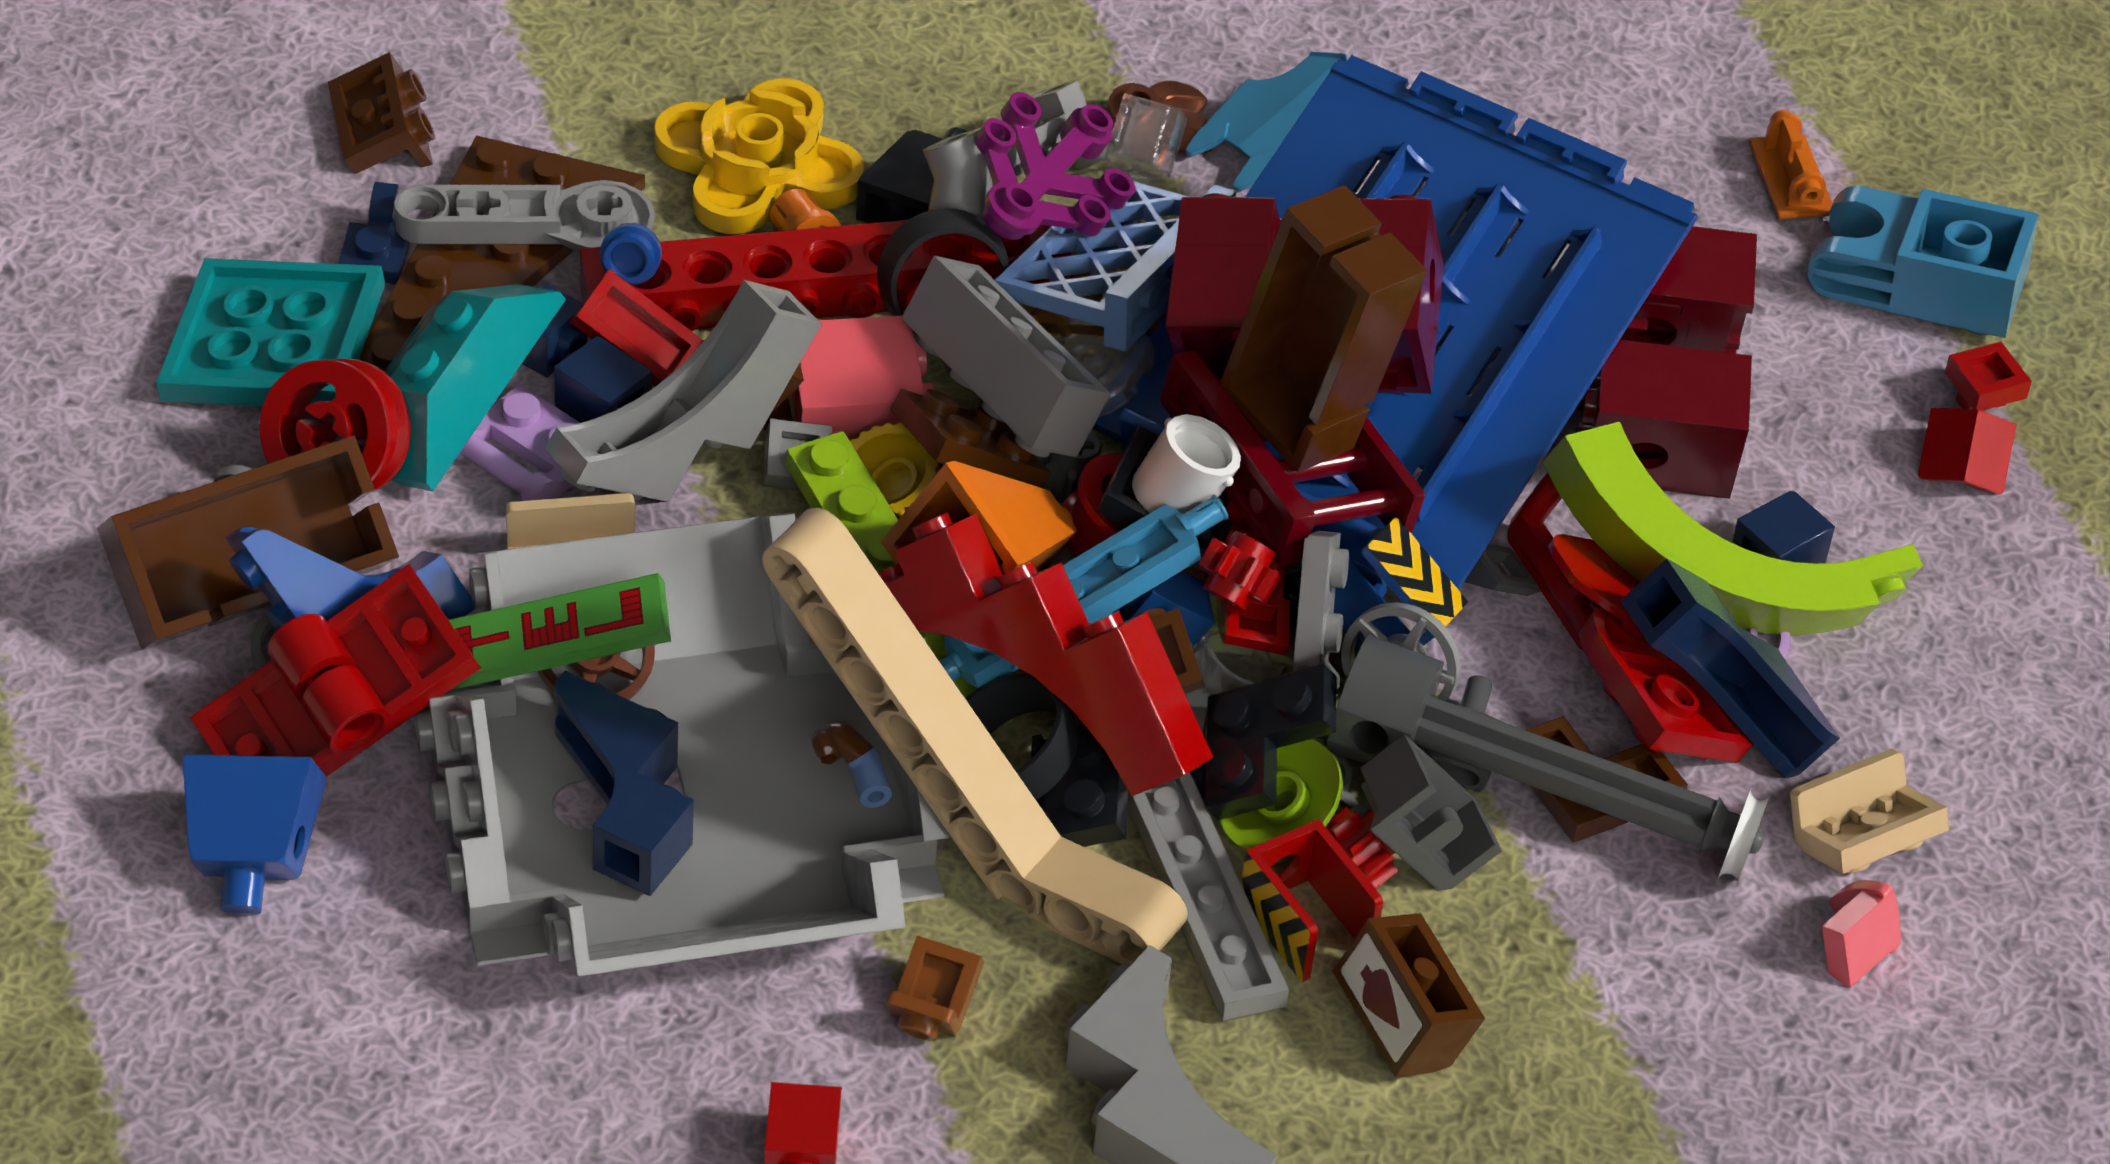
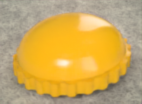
[850,423,942,520]

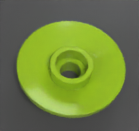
[1220,739,1343,851]

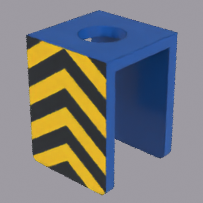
[1334,518,1468,650]

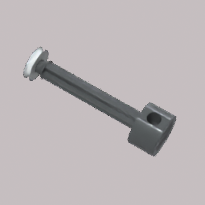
[1326,635,1770,885]

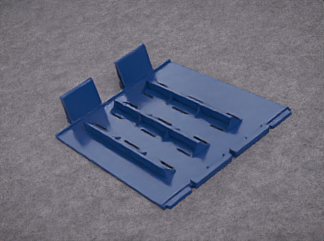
[1092,55,1697,598]

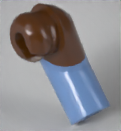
[811,721,892,808]

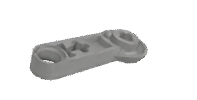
[394,180,656,253]

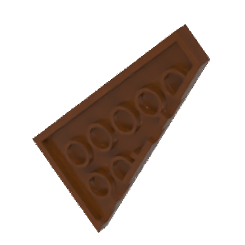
[359,135,645,371]

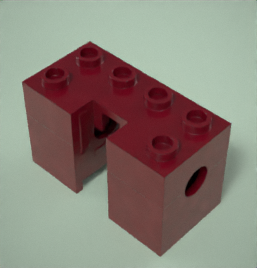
[1166,193,1444,394]
[1575,226,1757,499]

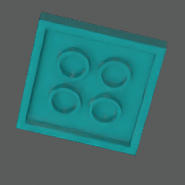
[156,258,385,406]

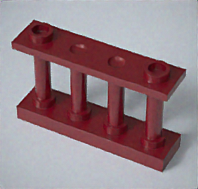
[1160,350,1426,567]

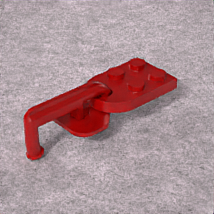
[1507,473,1753,763]

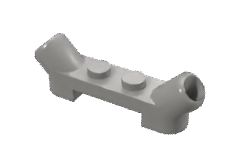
[923,80,1113,220]

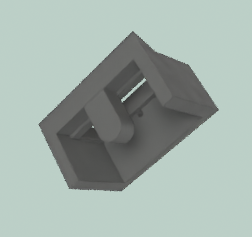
[1360,734,1502,891]

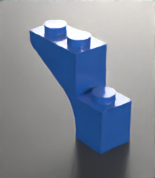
[225,527,477,630]

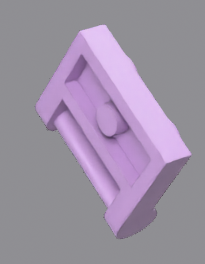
[456,384,580,501]

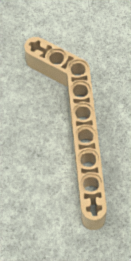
[762,508,1188,965]

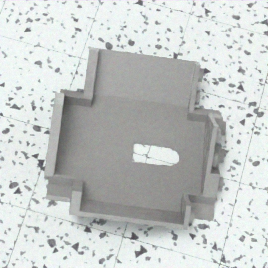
[414,513,950,977]

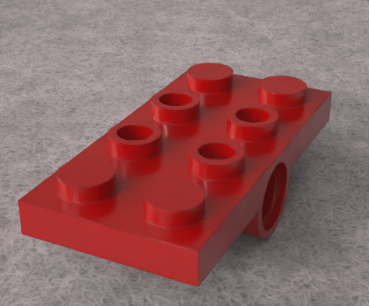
[190,564,481,777]

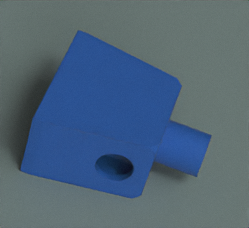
[183,755,326,914]

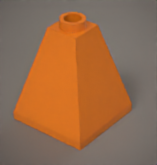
[881,461,1078,636]

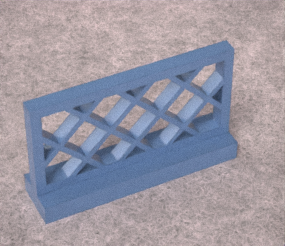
[995,181,1236,352]

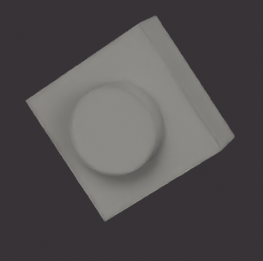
[763,418,832,490]

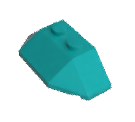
[384,284,566,492]

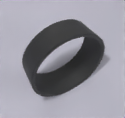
[877,208,1009,337]
[965,673,1078,800]

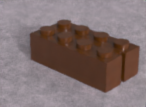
[1220,185,1427,473]
[97,435,399,650]

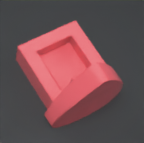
[1822,880,1901,988]

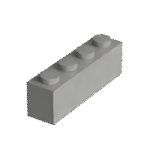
[901,256,1111,457]

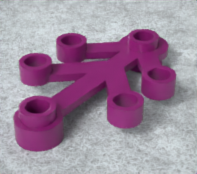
[974,92,1135,240]

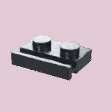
[1031,725,1128,847]

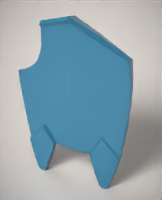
[1186,51,1348,192]

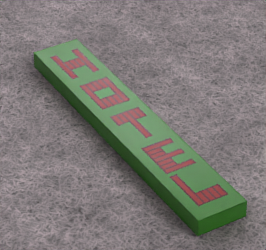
[449,573,671,690]

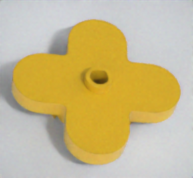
[654,78,864,234]

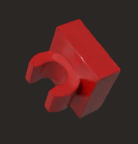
[1945,341,2032,410]

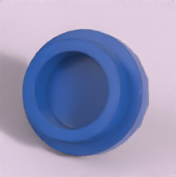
[600,223,662,285]

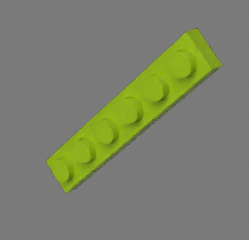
[785,431,1014,726]

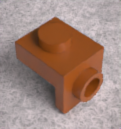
[885,935,984,1041]

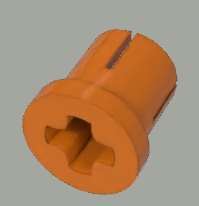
[770,189,841,231]

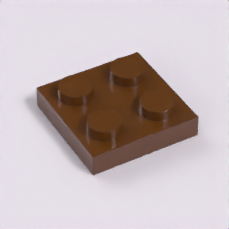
[891,388,1051,489]

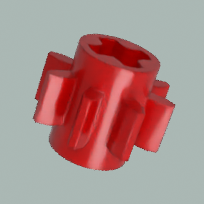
[1198,531,1281,611]
[1326,807,1399,889]

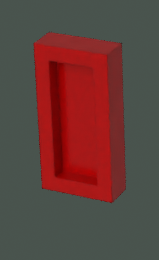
[569,269,704,387]

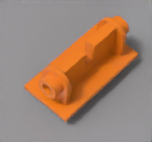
[1749,110,1832,220]

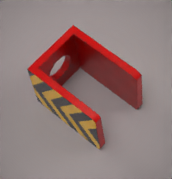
[1241,819,1383,982]

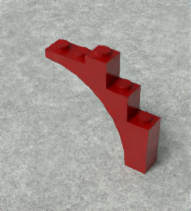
[811,512,1213,797]

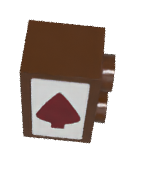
[1332,913,1485,1077]

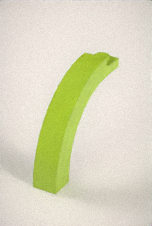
[1543,421,1923,636]

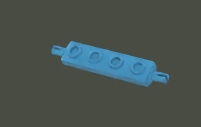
[939,494,1229,689]

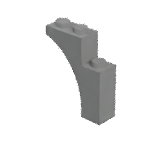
[545,280,822,502]
[1064,945,1277,1164]

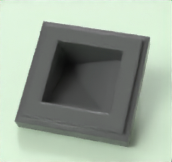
[1464,544,1541,596]

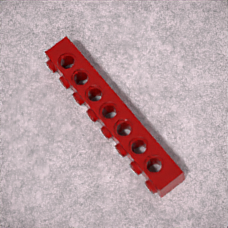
[580,220,1071,339]

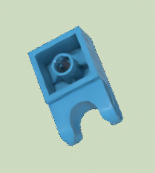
[1808,186,2039,338]

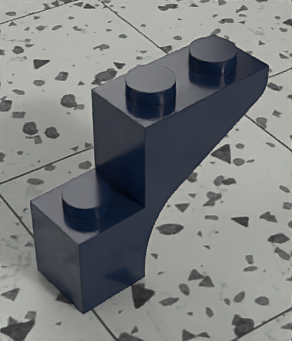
[1620,558,1840,778]
[555,671,694,896]

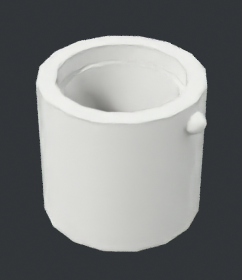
[1132,414,1241,514]

